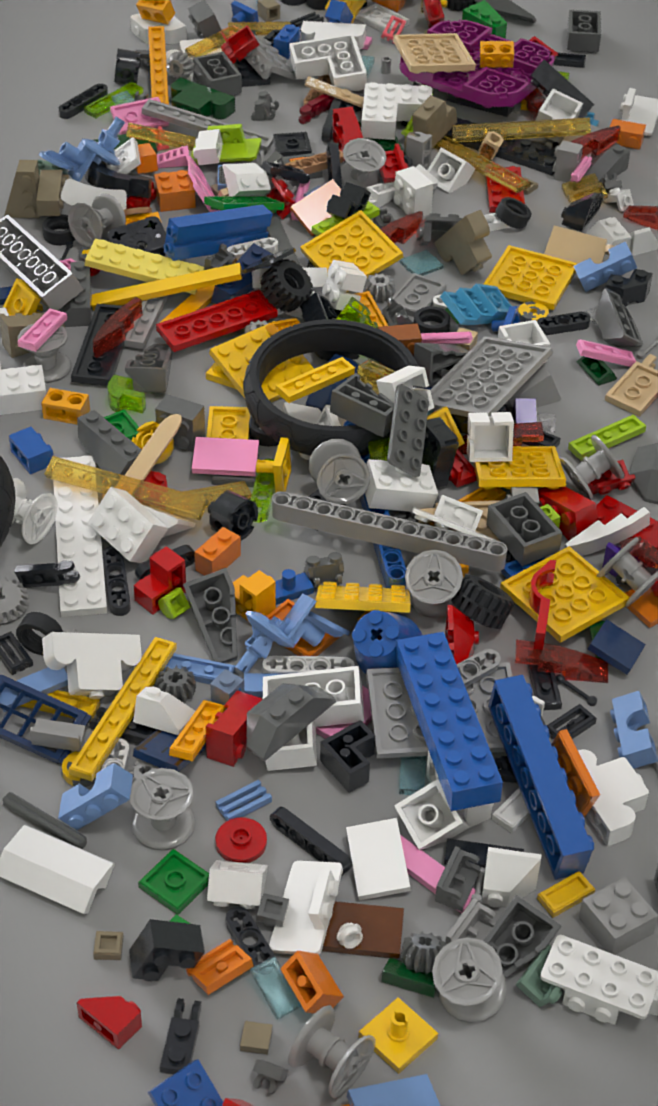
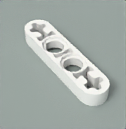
[262,656,355,674]

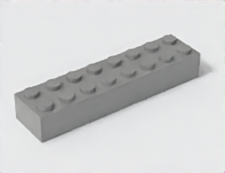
[0,214,84,310]

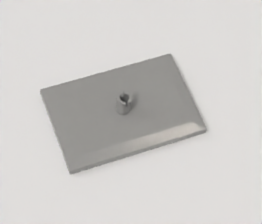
[351,44,417,97]
[430,336,553,417]
[366,662,512,758]

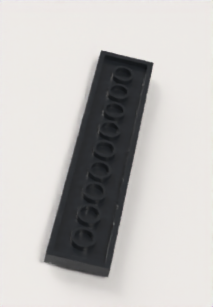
[402,117,557,175]

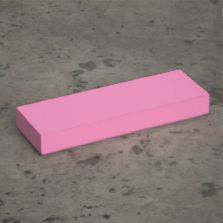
[17,309,67,352]
[576,339,636,367]

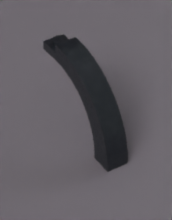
[85,161,152,198]

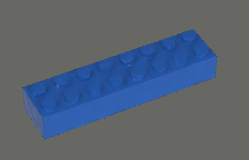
[396,632,503,811]
[488,674,594,880]

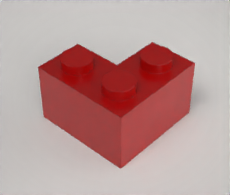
[133,546,186,615]

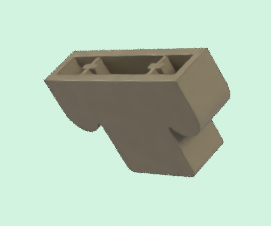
[404,96,457,152]
[434,210,492,275]

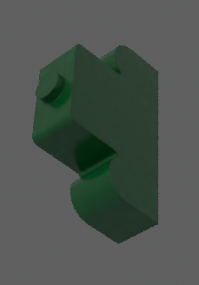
[171,77,235,120]

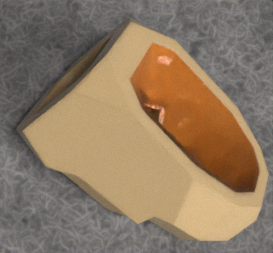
[478,131,503,162]

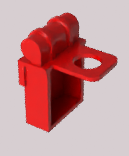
[221,25,260,63]

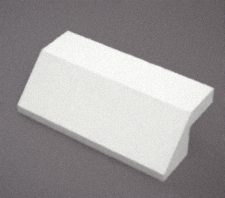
[0,825,115,914]

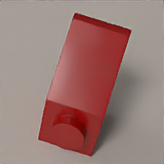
[76,996,142,1050]

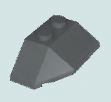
[595,288,643,347]
[629,443,658,504]
[247,683,336,762]

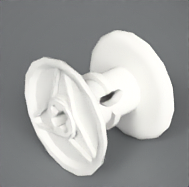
[12,478,58,545]

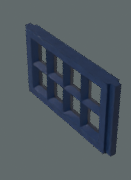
[0,674,92,765]

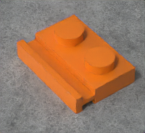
[186,939,254,995]

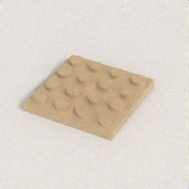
[393,33,476,74]

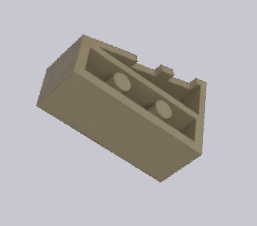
[4,159,40,219]
[36,170,67,216]
[0,313,65,358]

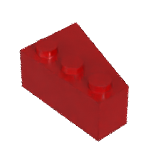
[538,487,598,541]
[205,690,263,767]

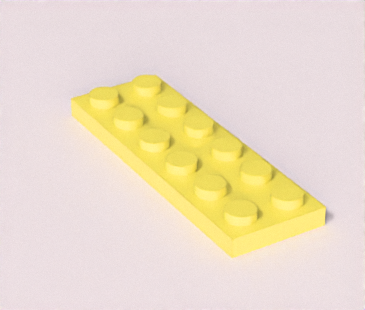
[84,238,204,295]

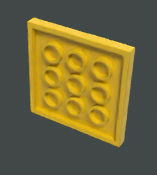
[300,210,404,293]
[483,245,578,310]
[209,321,314,402]
[473,446,566,489]
[500,546,630,643]
[315,581,411,613]

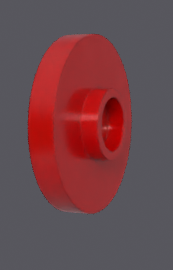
[215,817,267,863]

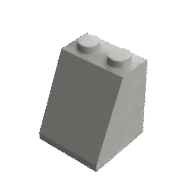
[504,365,561,409]

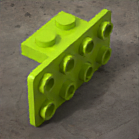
[191,124,262,165]

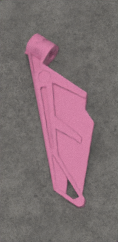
[186,154,221,212]

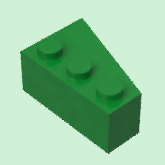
[462,0,507,39]

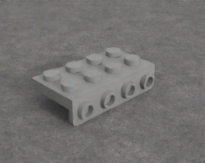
[245,35,296,80]

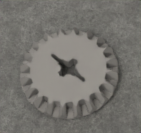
[0,577,29,624]

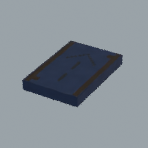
[133,729,206,772]

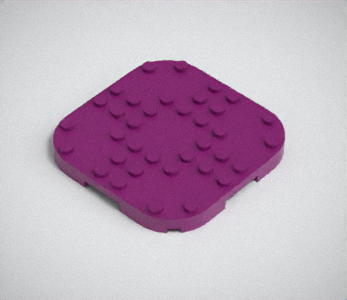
[399,20,554,108]

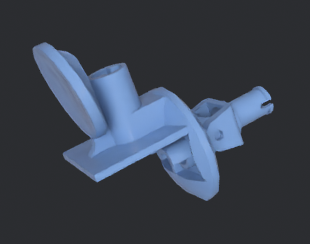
[39,116,126,182]
[235,593,351,673]

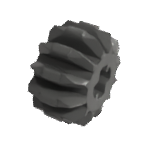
[155,665,196,704]
[401,931,447,975]

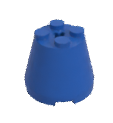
[352,610,423,674]

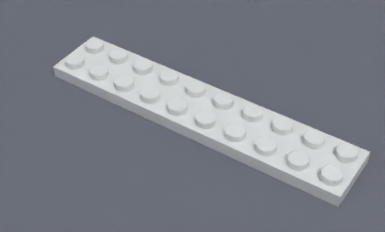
[52,456,107,618]

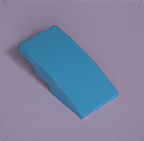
[440,283,512,325]

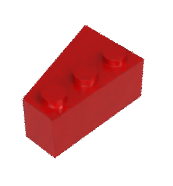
[332,106,363,160]

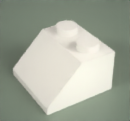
[427,148,475,193]
[222,163,271,196]
[586,217,632,261]
[394,779,469,850]
[207,860,268,909]

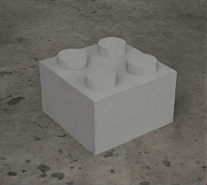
[579,877,658,955]

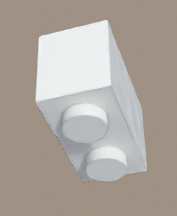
[193,129,223,165]

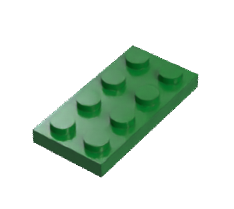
[204,196,285,213]

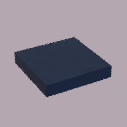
[587,619,646,675]

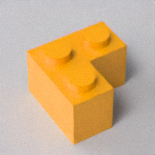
[232,570,276,623]

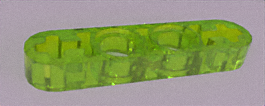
[251,459,275,523]

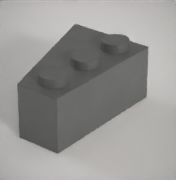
[414,343,469,388]
[330,373,394,437]

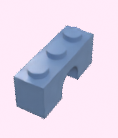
[574,242,637,292]
[610,691,658,769]
[58,763,133,830]

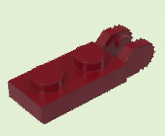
[299,93,335,124]

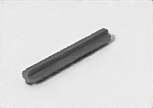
[3,792,87,849]

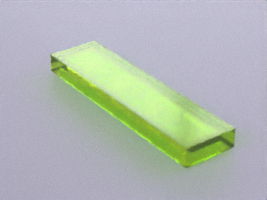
[84,82,144,118]

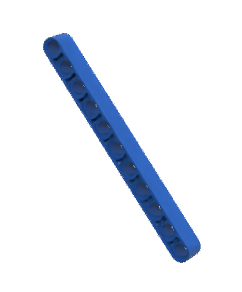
[343,421,406,589]

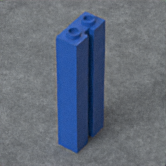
[164,205,273,261]

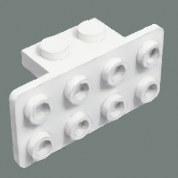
[620,88,658,136]
[283,402,341,460]
[412,495,497,541]
[269,861,343,955]
[540,935,658,1025]

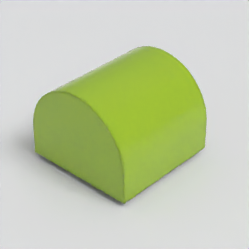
[158,588,191,619]

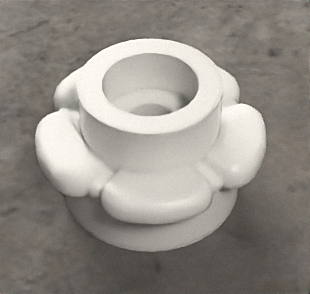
[337,923,363,949]

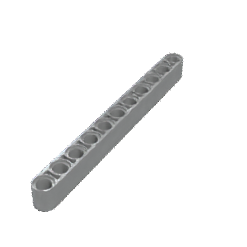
[272,491,507,571]

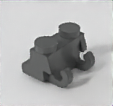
[251,91,279,121]
[204,244,237,270]
[382,297,413,326]
[304,552,344,588]

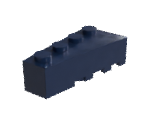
[211,243,277,304]

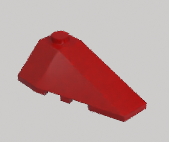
[445,605,479,664]

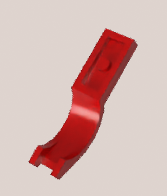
[529,560,556,650]

